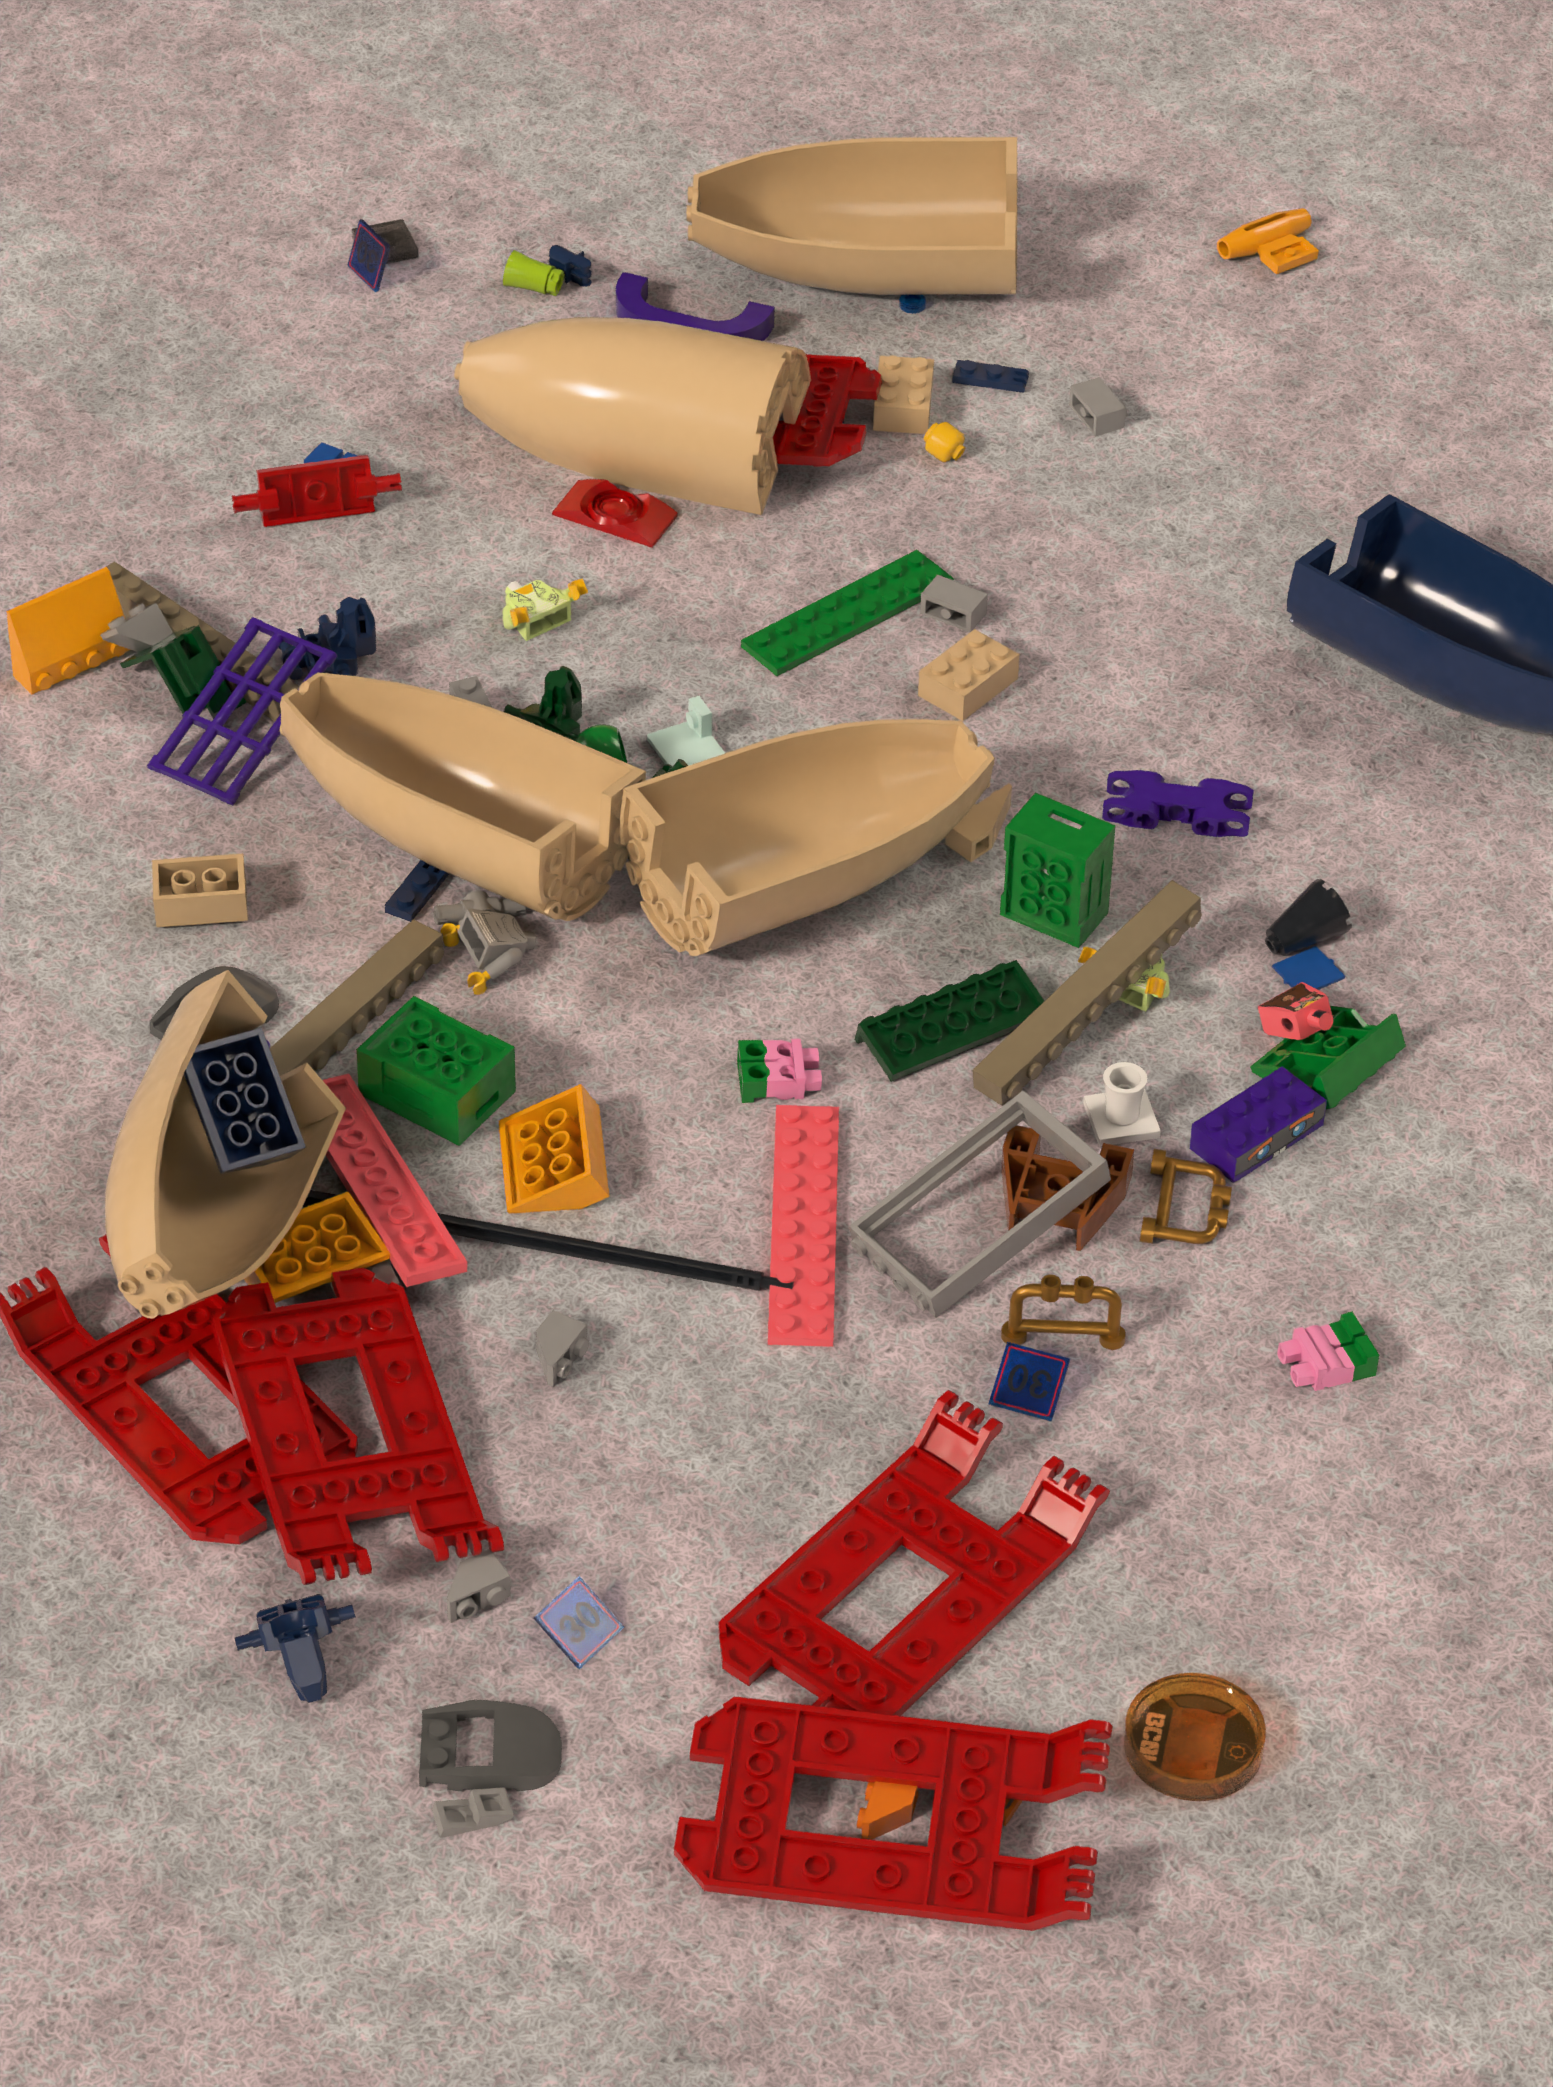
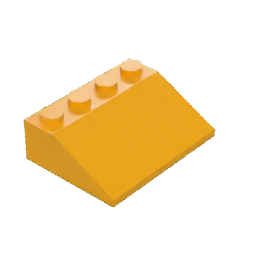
[6,567,130,694]
[498,1084,610,1214]
[244,1191,390,1303]

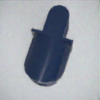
[549,245,592,287]

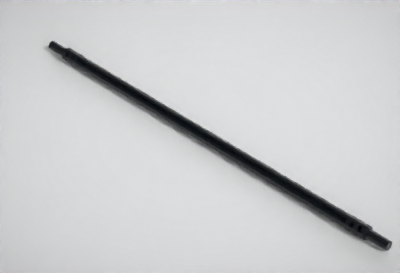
[303,1190,794,1291]

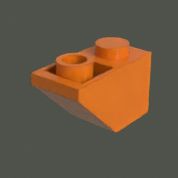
[856,1781,919,1840]

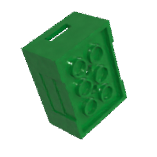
[1000,793,1116,948]
[356,996,516,1146]

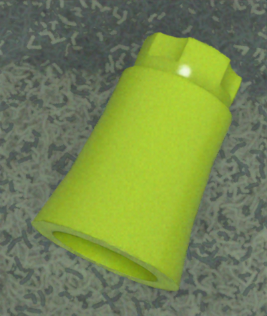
[503,250,565,296]

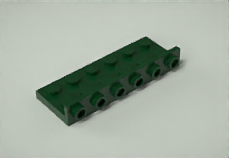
[855,960,1044,1082]

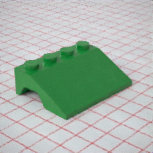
[1250,1006,1406,1110]

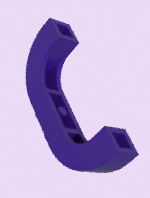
[616,272,775,341]

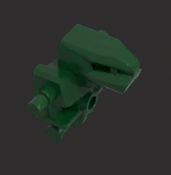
[503,666,582,741]

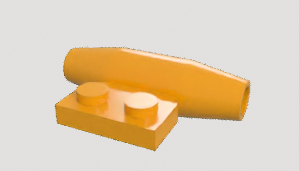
[1217,208,1319,274]

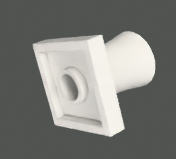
[1083,1062,1161,1147]

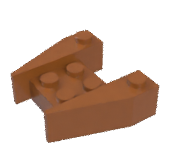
[1001,1125,1134,1251]

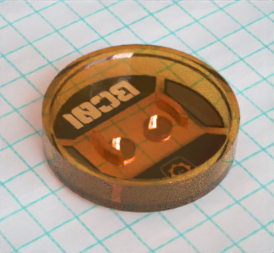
[1124,1673,1266,1801]

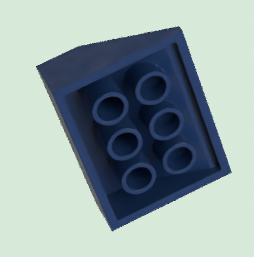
[184,1027,306,1174]

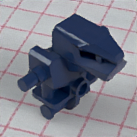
[279,597,377,680]
[234,1594,356,1703]

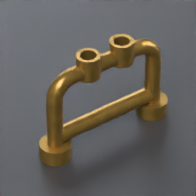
[1139,1148,1232,1244]
[1001,1274,1126,1350]

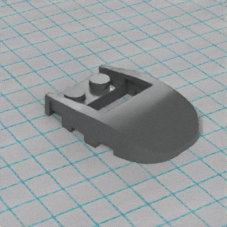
[150,966,279,1040]
[419,1700,562,1792]

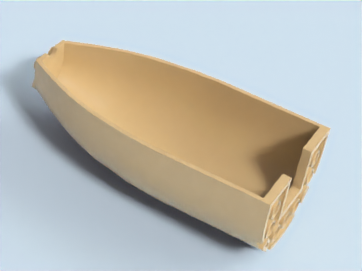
[686,137,1017,295]
[454,317,811,515]
[280,672,646,921]
[620,719,995,956]
[105,970,346,1319]

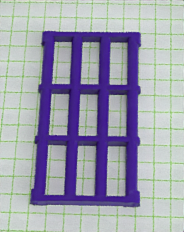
[147,617,337,806]

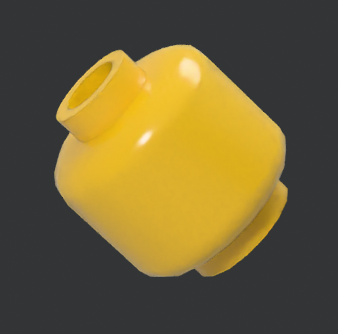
[923,422,966,462]

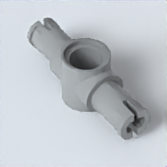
[433,890,526,925]

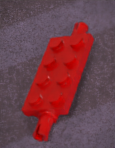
[232,455,402,527]

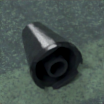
[1265,879,1352,956]

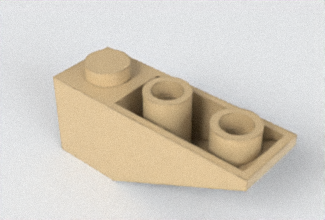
[945,783,1012,862]

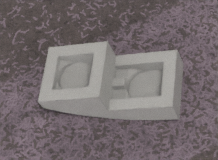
[432,1787,514,1838]

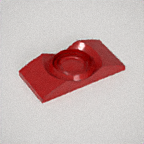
[552,479,678,548]

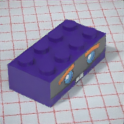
[1189,1066,1327,1183]

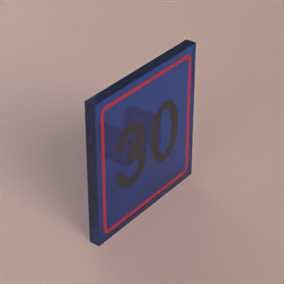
[347,219,391,292]
[988,1342,1071,1422]
[533,1576,624,1669]

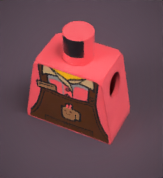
[1258,982,1333,1040]

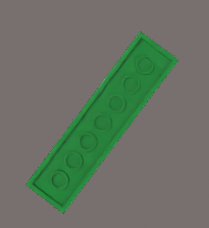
[741,550,954,676]

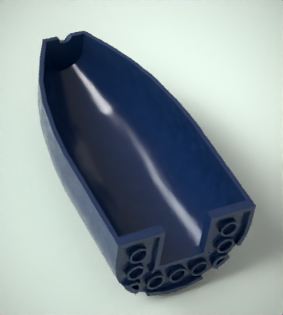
[1287,494,1553,735]

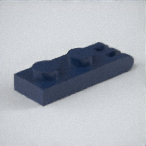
[952,360,1029,393]
[385,860,450,922]

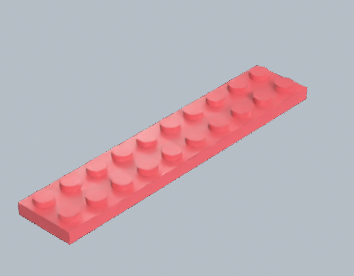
[323,1074,467,1287]
[768,1105,839,1347]

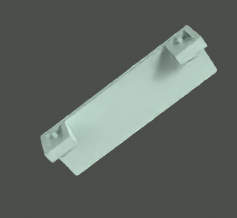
[647,696,725,766]

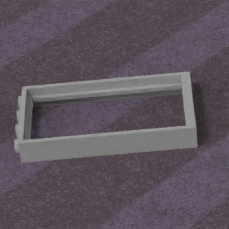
[849,1091,1111,1318]

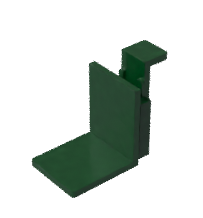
[120,625,247,719]

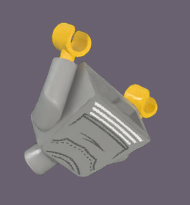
[440,909,536,995]

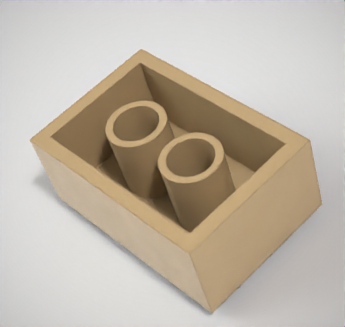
[873,355,934,434]
[918,629,1020,721]
[152,853,248,928]

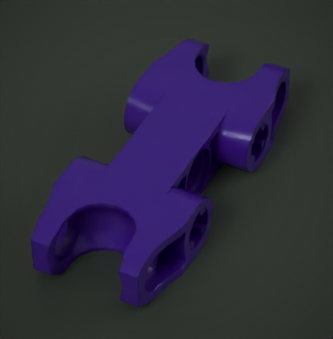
[1102,770,1254,837]

